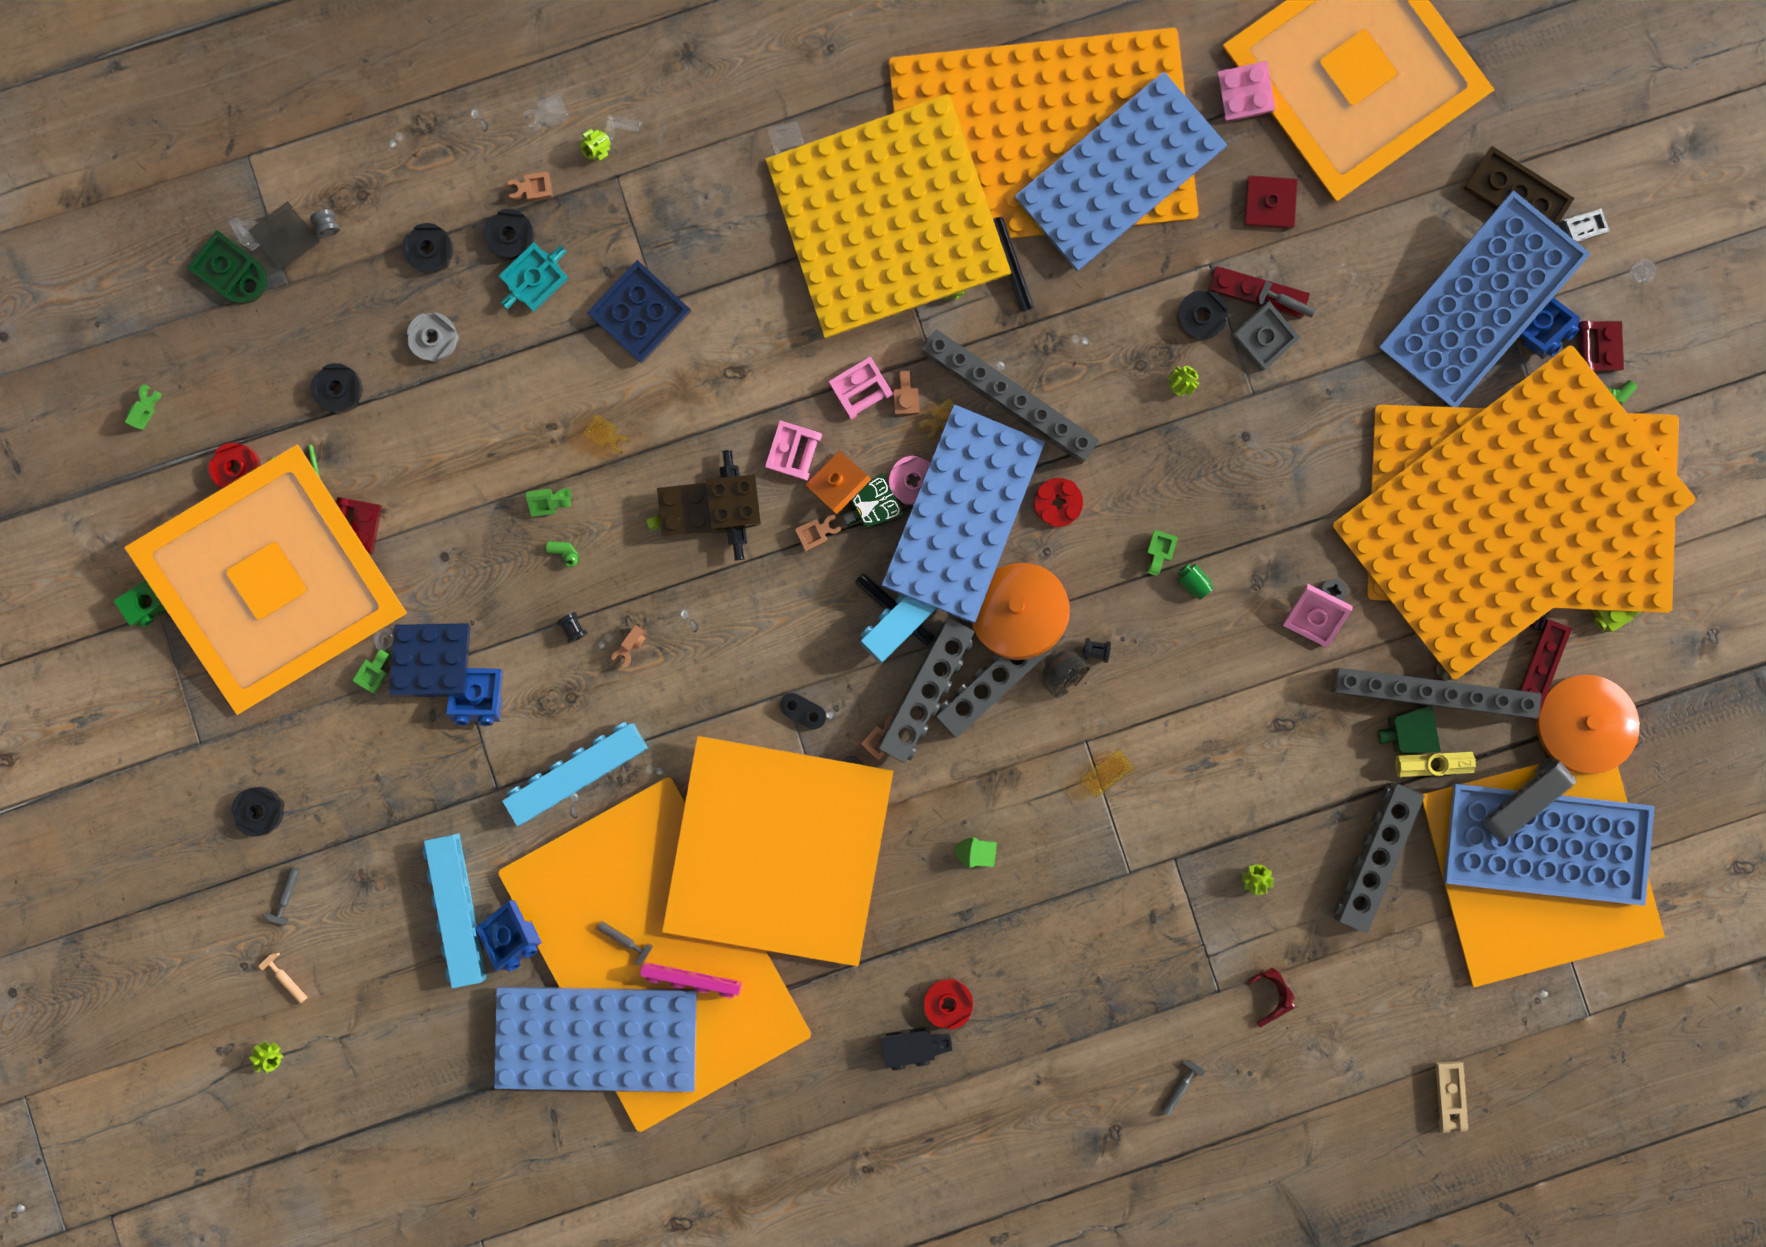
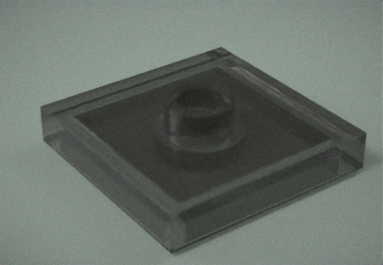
[248,201,320,271]

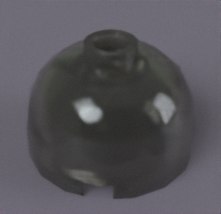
[1041,650,1090,699]

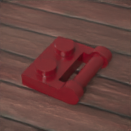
[1578,321,1624,372]
[336,497,382,553]

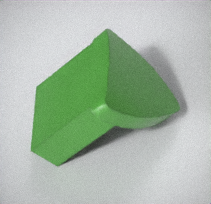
[954,837,997,868]

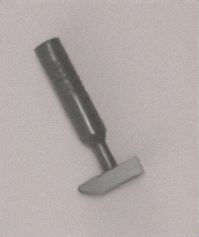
[1258,281,1316,318]
[264,867,300,926]
[597,921,653,965]
[1162,1060,1205,1116]

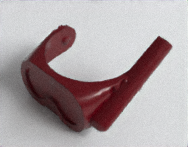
[1245,968,1295,1028]

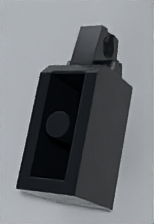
[881,1026,952,1071]

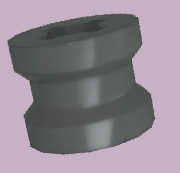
[310,209,340,238]
[1318,579,1347,601]

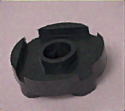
[484,209,535,259]
[402,223,453,274]
[1176,291,1227,341]
[311,363,363,413]
[231,786,285,836]

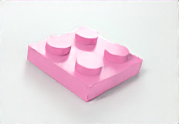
[1218,61,1275,122]
[1283,584,1353,648]

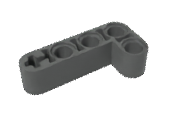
[1481,757,1577,842]

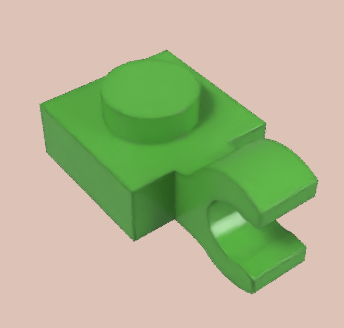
[125,384,161,430]
[526,488,572,517]
[1146,530,1178,576]
[352,649,392,694]

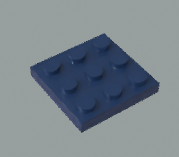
[587,260,692,364]
[389,623,470,698]

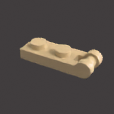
[1435,1061,1468,1133]

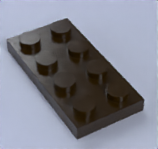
[1463,146,1575,226]

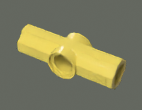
[1395,751,1476,777]

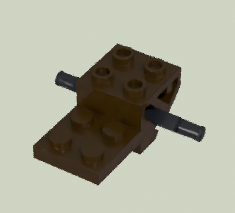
[657,450,761,561]

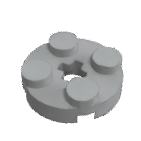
[407,312,459,363]

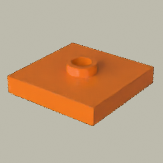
[805,450,871,515]

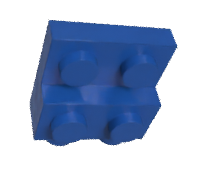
[1519,297,1580,359]
[446,668,503,726]
[476,900,542,972]

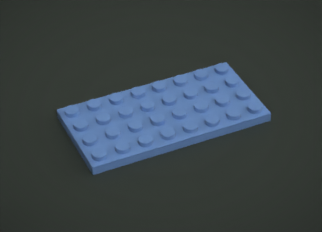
[1014,72,1227,272]
[1378,190,1591,407]
[882,404,1045,624]
[1443,784,1655,905]
[494,987,697,1092]

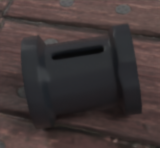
[556,612,588,644]
[1082,638,1111,663]

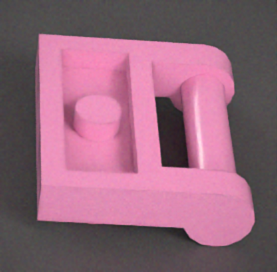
[829,356,893,420]
[765,420,822,481]

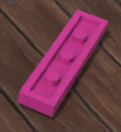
[640,962,742,998]

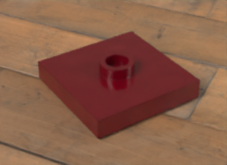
[1244,175,1298,229]

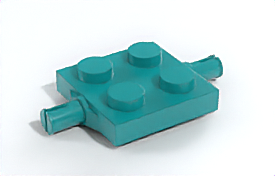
[499,242,569,312]

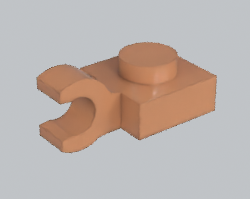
[894,371,920,415]
[611,625,647,668]

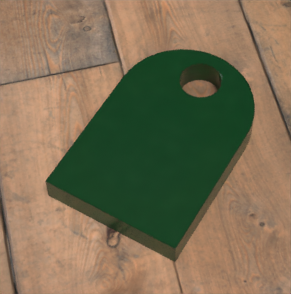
[187,230,267,304]

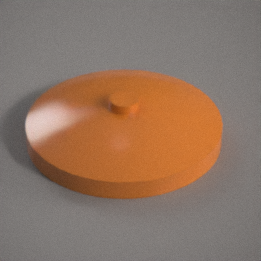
[972,563,1070,660]
[1536,675,1639,774]

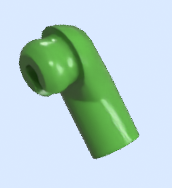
[1607,380,1638,404]
[546,541,579,567]

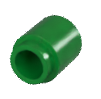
[1177,563,1214,600]

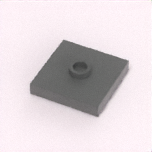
[1230,301,1300,371]

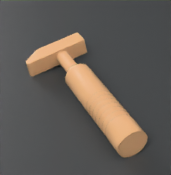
[258,953,308,1004]

